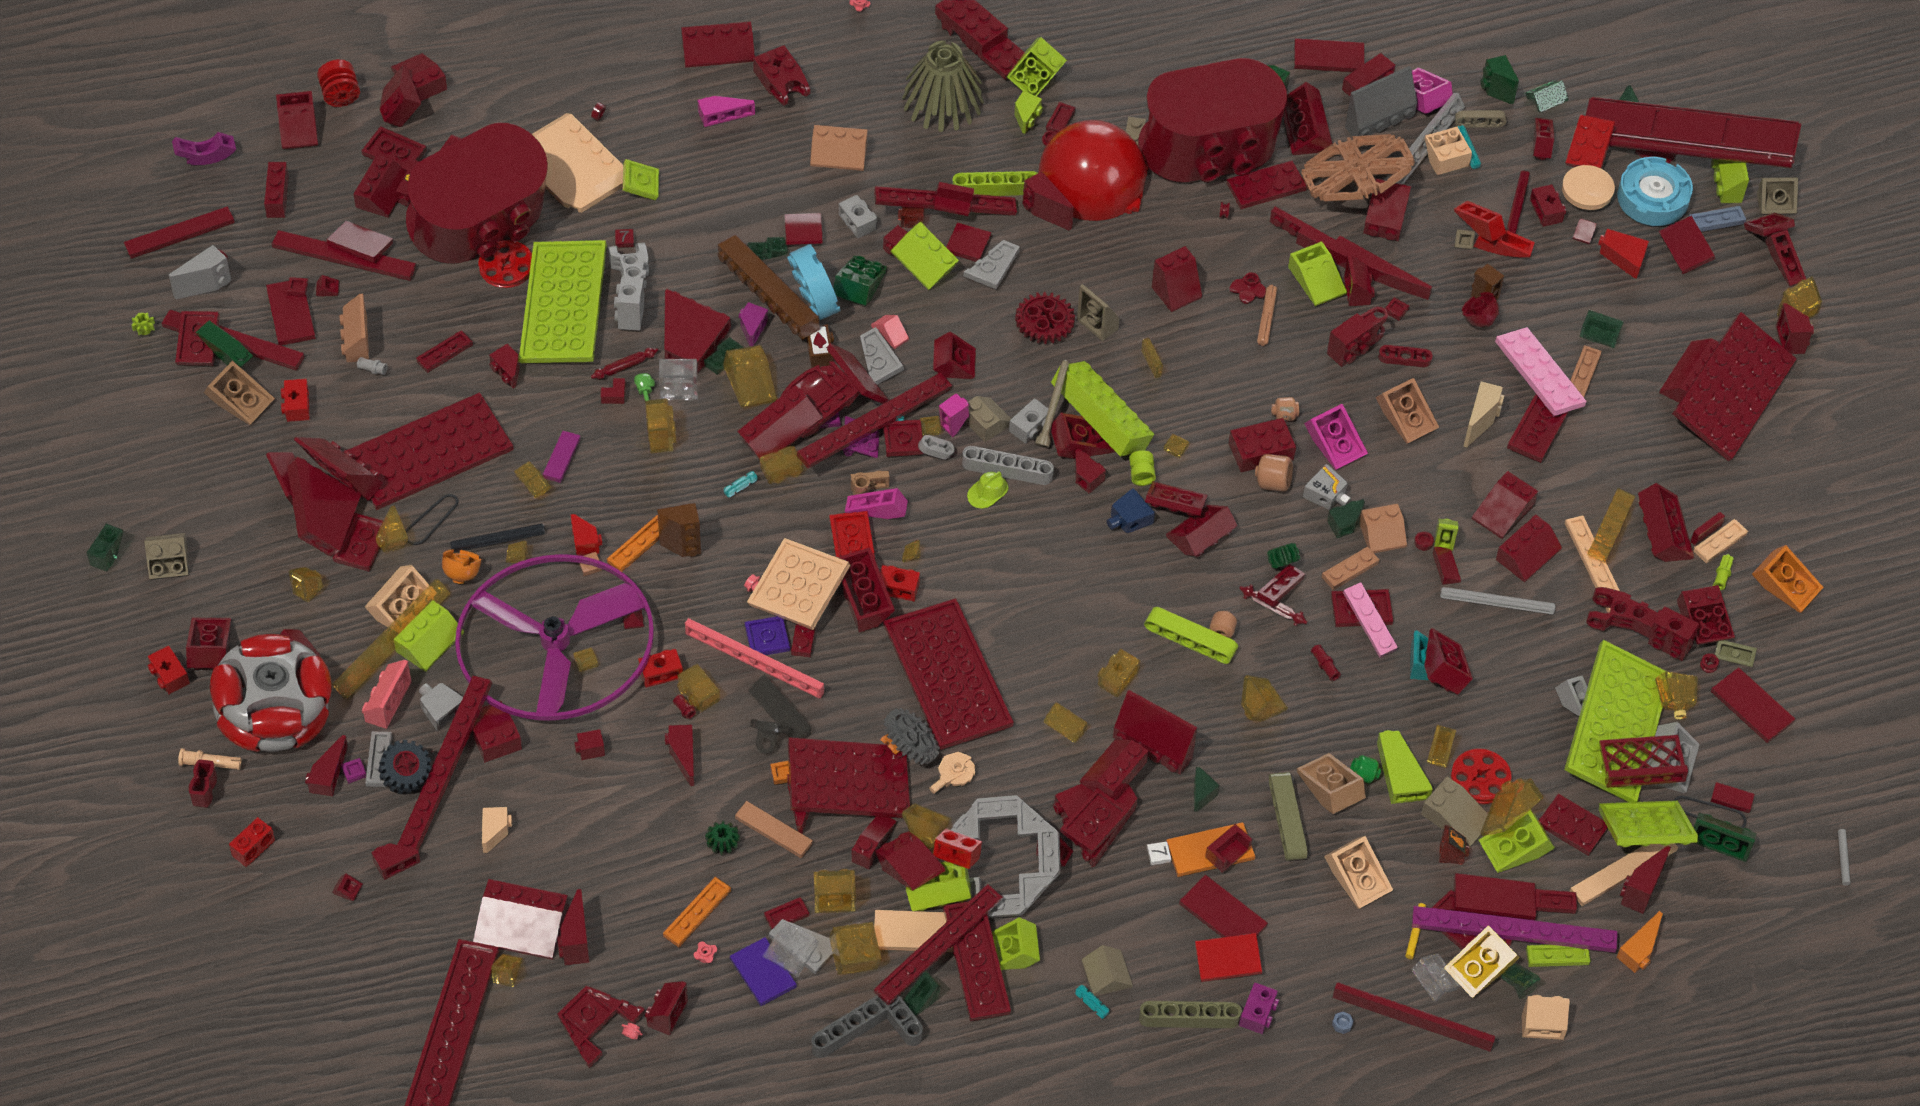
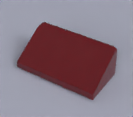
[1433,546,1461,585]

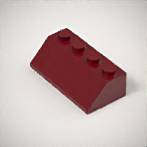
[681,21,755,68]
[1283,82,1332,155]
[1659,338,1719,403]
[737,385,823,466]
[1638,483,1694,562]
[837,547,895,632]

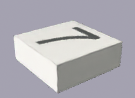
[1147,842,1171,865]

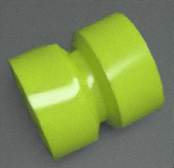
[1129,450,1156,486]

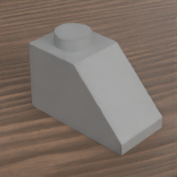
[1555,676,1587,716]

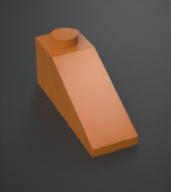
[1617,911,1663,973]

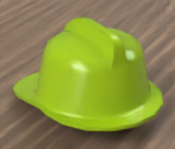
[967,471,1008,509]

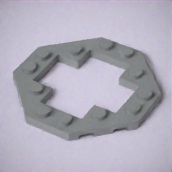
[939,795,1061,918]

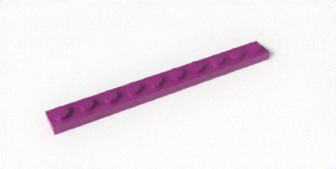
[1412,906,1617,953]

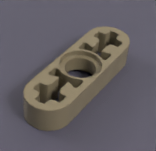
[1455,110,1507,128]

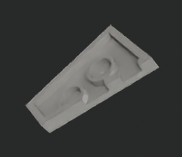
[963,240,1020,289]
[860,327,904,385]
[768,919,842,974]

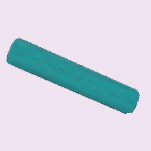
[1457,125,1481,169]

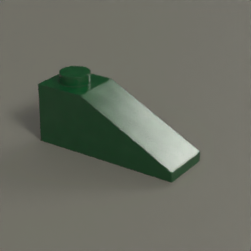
[195,320,253,368]

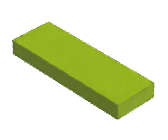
[1526,945,1590,967]

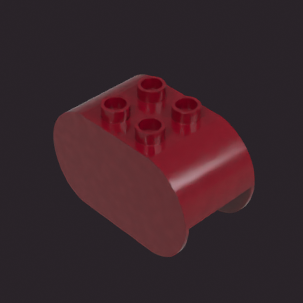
[1138,58,1287,182]
[406,123,548,264]

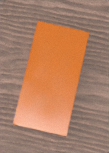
[1166,822,1255,877]

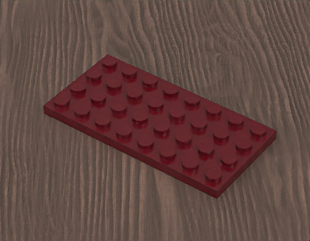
[1672,312,1797,461]
[343,392,514,510]
[883,598,1014,750]

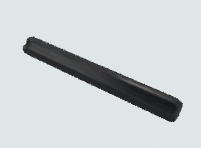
[450,523,545,552]

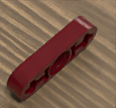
[1378,345,1433,367]

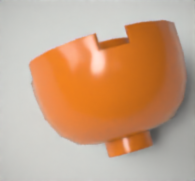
[442,550,481,584]

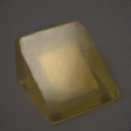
[506,541,528,563]

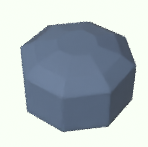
[1332,1011,1353,1034]

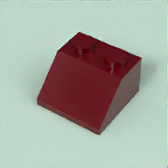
[1343,255,1375,306]
[1776,303,1814,354]
[933,331,976,379]
[645,981,688,1036]

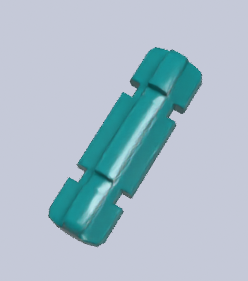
[723,471,757,498]
[1075,985,1110,1019]

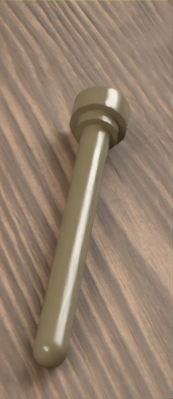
[1035,360,1069,448]

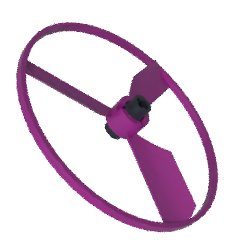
[455,554,654,720]

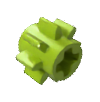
[131,313,155,335]

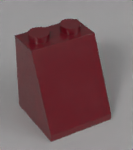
[1363,179,1411,241]
[1152,246,1202,312]

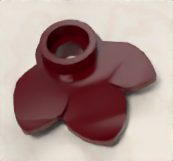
[1229,272,1266,304]

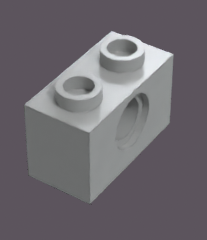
[839,195,877,239]
[1009,398,1049,444]

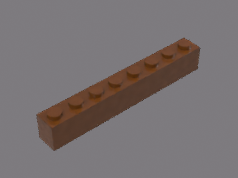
[717,235,820,339]

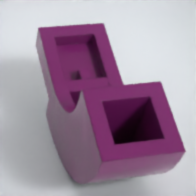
[172,132,236,165]

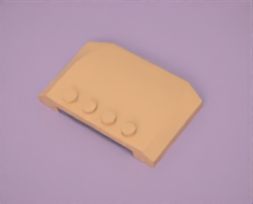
[532,113,623,213]

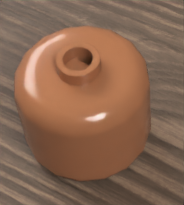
[1255,454,1293,492]

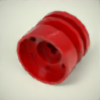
[317,59,360,107]

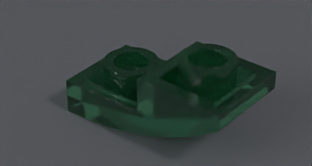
[747,237,788,260]
[704,337,744,375]

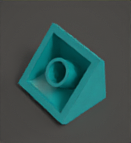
[1410,630,1430,681]

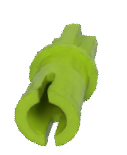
[1713,554,1734,590]

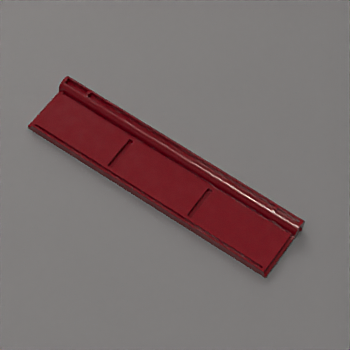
[1585,97,1802,169]

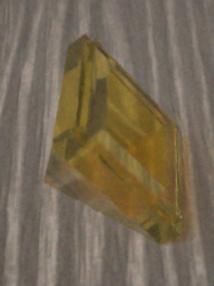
[902,540,920,562]

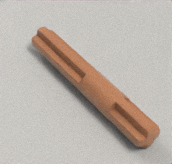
[1257,285,1277,346]

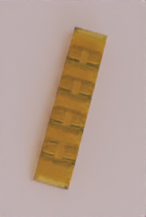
[1587,488,1635,563]

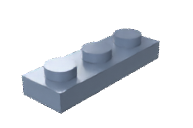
[1689,206,1746,232]

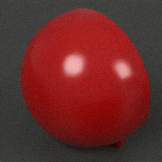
[1038,120,1148,221]

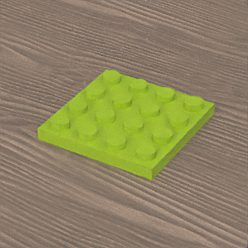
[1599,800,1698,847]

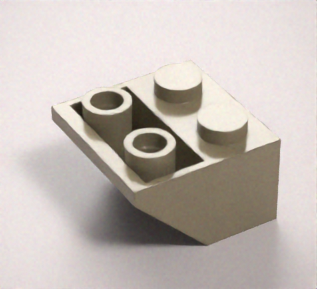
[144,533,189,579]

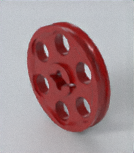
[478,240,532,288]
[1451,749,1511,804]

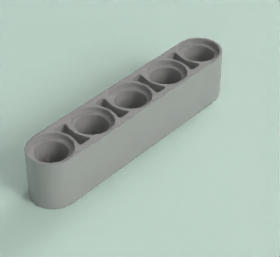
[962,446,1053,485]

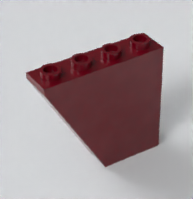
[664,289,731,375]
[287,456,361,557]
[1053,784,1137,867]

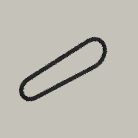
[403,494,458,545]
[1674,795,1747,828]

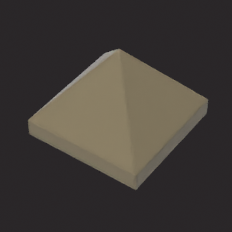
[1454,229,1475,249]

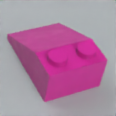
[1412,68,1453,113]
[1304,404,1368,470]

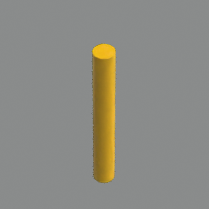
[1405,903,1426,959]

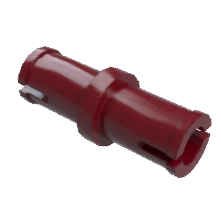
[1310,644,1341,681]

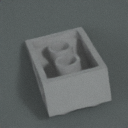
[169,245,232,299]

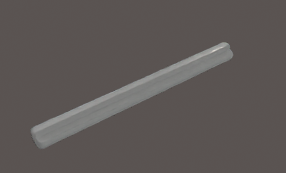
[1440,587,1555,614]

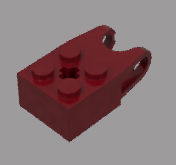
[753,45,810,106]
[1327,307,1388,367]

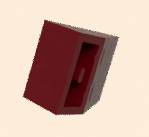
[276,91,318,149]
[1677,585,1735,645]

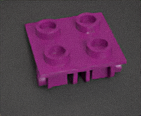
[843,416,879,458]

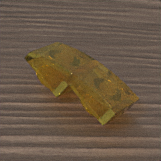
[514,461,551,498]

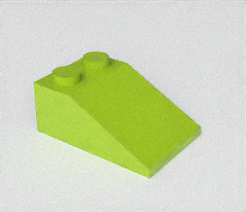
[1479,808,1555,873]

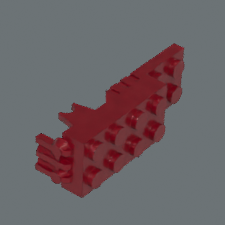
[935,0,1025,80]

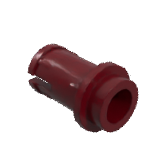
[673,694,696,719]

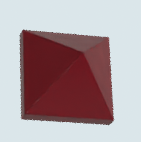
[623,609,644,629]

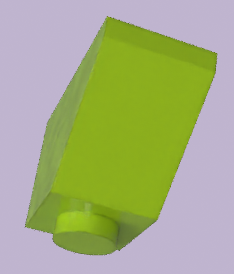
[1434,519,1458,551]

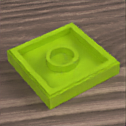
[623,159,659,200]

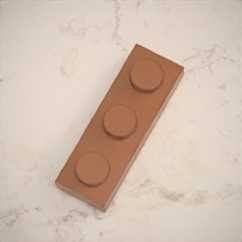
[1322,547,1379,590]

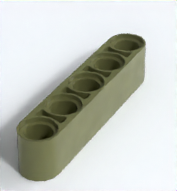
[1269,772,1307,861]
[1139,1001,1242,1028]

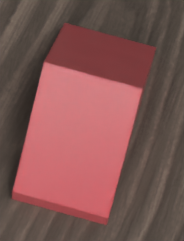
[871,315,909,349]

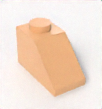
[482,807,512,853]

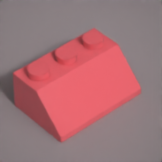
[362,660,412,729]

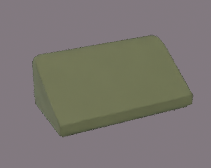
[1715,640,1757,667]

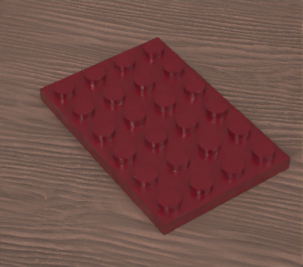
[788,738,910,818]

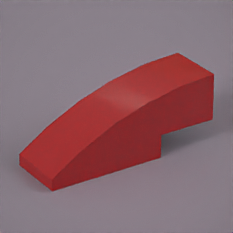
[1473,230,1535,257]

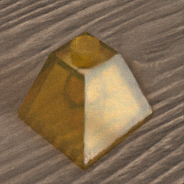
[1241,675,1288,722]
[902,803,951,849]

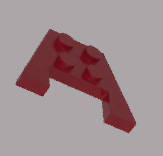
[557,986,646,1068]

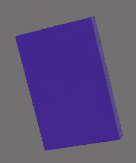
[730,937,796,1006]

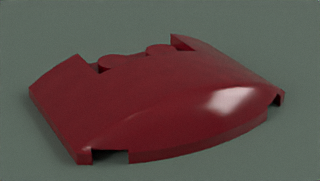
[781,361,860,438]

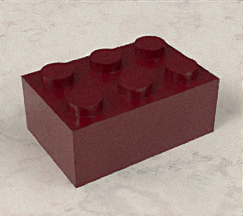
[1228,418,1296,473]

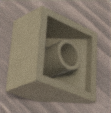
[965,396,1011,442]

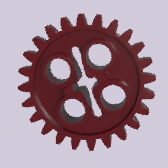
[1015,292,1075,344]

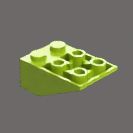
[1007,37,1067,96]
[1288,242,1347,306]

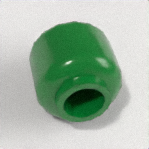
[1350,755,1381,784]

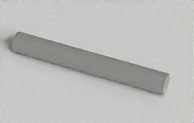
[1838,829,1850,886]

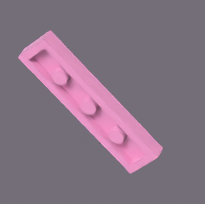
[1343,583,1398,658]

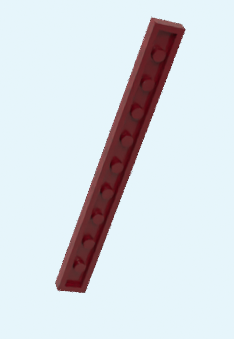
[796,372,952,469]
[397,676,493,851]

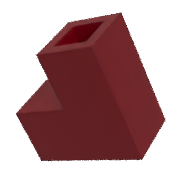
[601,378,626,404]

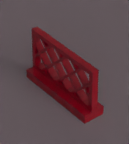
[1599,735,1688,788]

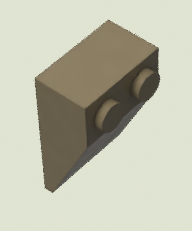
[1077,284,1120,341]
[1421,776,1493,848]

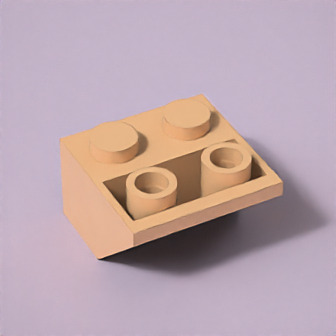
[1425,127,1472,175]
[1522,995,1569,1040]

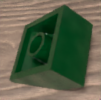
[1480,55,1519,104]

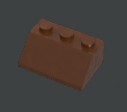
[657,503,701,557]

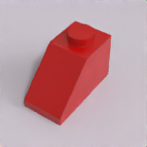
[571,514,602,556]

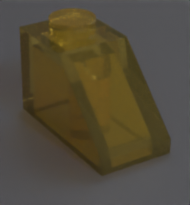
[376,505,409,553]
[288,567,323,602]

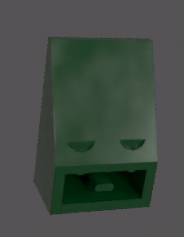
[833,256,888,306]

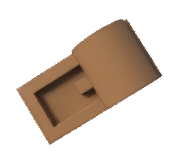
[851,471,889,495]

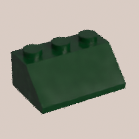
[1693,812,1757,862]

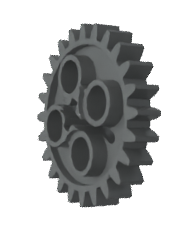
[883,708,940,765]

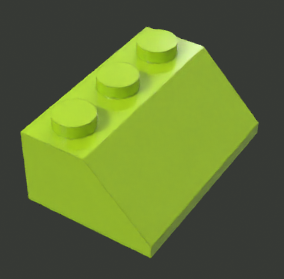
[1711,159,1749,203]
[890,222,959,290]
[394,600,464,672]
[906,861,971,911]

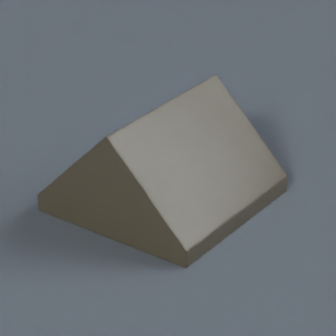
[1757,177,1798,214]
[1081,945,1133,996]

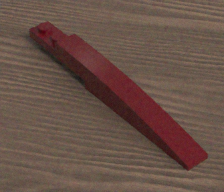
[1270,206,1432,300]

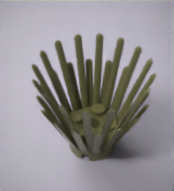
[902,41,984,132]

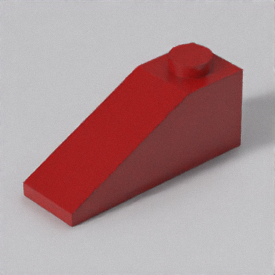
[1454,201,1506,241]

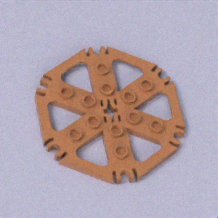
[1301,134,1415,201]

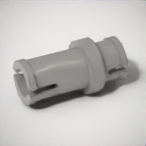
[357,357,388,375]

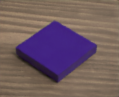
[744,616,790,655]

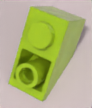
[1014,91,1043,134]

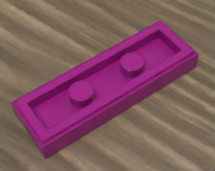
[543,431,581,483]

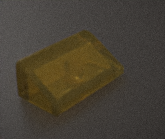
[1043,702,1087,743]

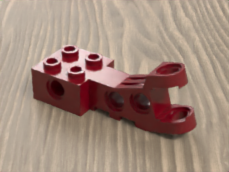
[1586,587,1699,661]

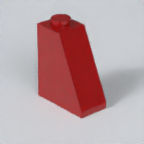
[1598,229,1649,279]

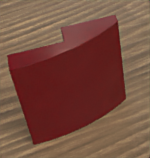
[785,213,823,245]

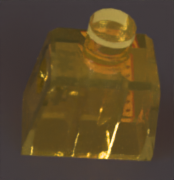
[1655,671,1698,719]

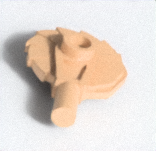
[929,752,975,794]

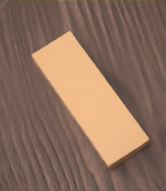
[1693,519,1748,564]

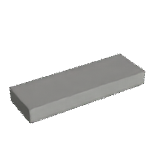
[365,731,392,787]

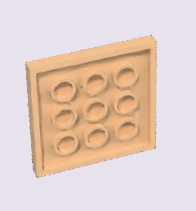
[747,538,850,630]

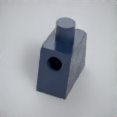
[1106,488,1155,533]

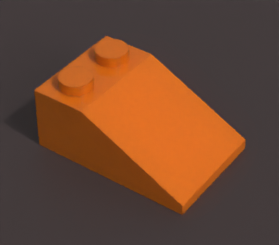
[1752,545,1824,613]

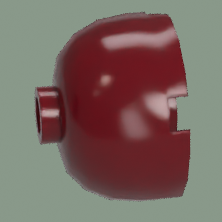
[1462,292,1499,327]

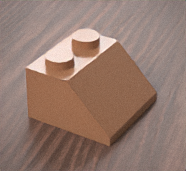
[1359,504,1407,553]

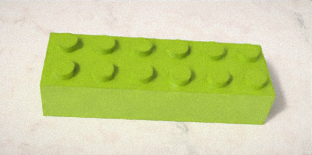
[1051,361,1154,456]

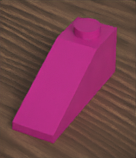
[698,96,755,127]
[845,488,908,519]

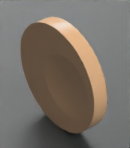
[1562,165,1615,210]

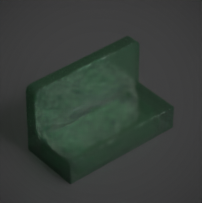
[1525,80,1569,112]

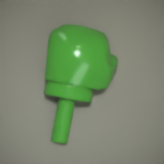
[634,373,655,404]

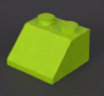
[992,917,1040,970]

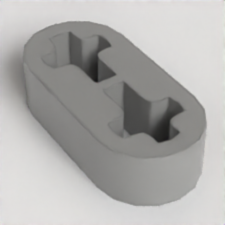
[918,435,955,460]

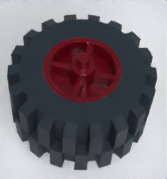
[378,740,431,794]

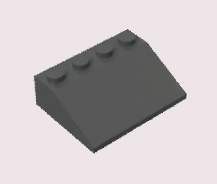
[1345,66,1417,136]

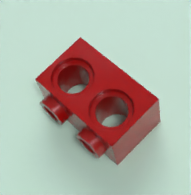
[229,817,275,867]
[933,829,982,869]

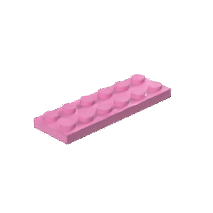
[1495,327,1586,416]

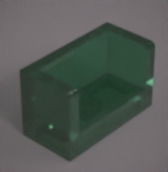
[1579,310,1624,348]

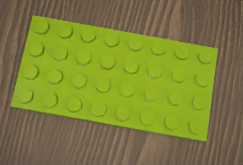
[519,240,607,363]
[1564,640,1671,802]

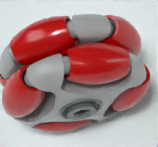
[210,634,332,752]

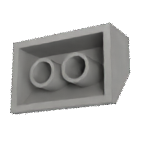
[1648,722,1699,793]

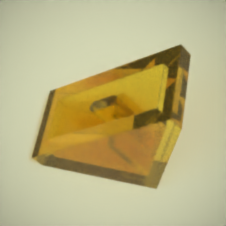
[1427,725,1456,768]
[491,954,523,987]

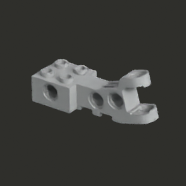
[608,242,649,330]

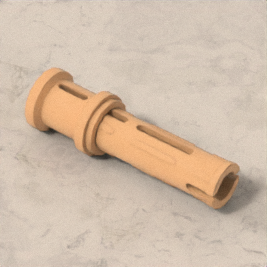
[178,748,242,770]

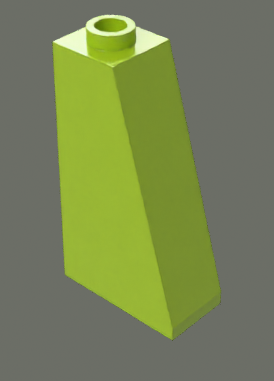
[1377,730,1433,804]

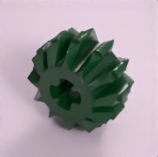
[1267,543,1300,568]
[705,820,740,855]

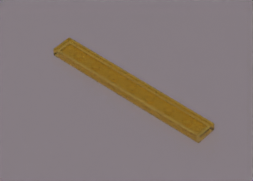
[332,579,450,699]

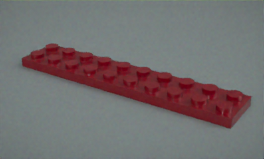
[405,939,499,1106]

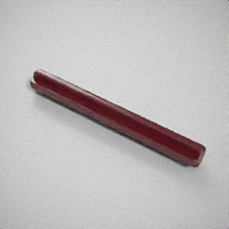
[1506,170,1530,234]

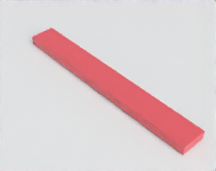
[685,618,824,699]

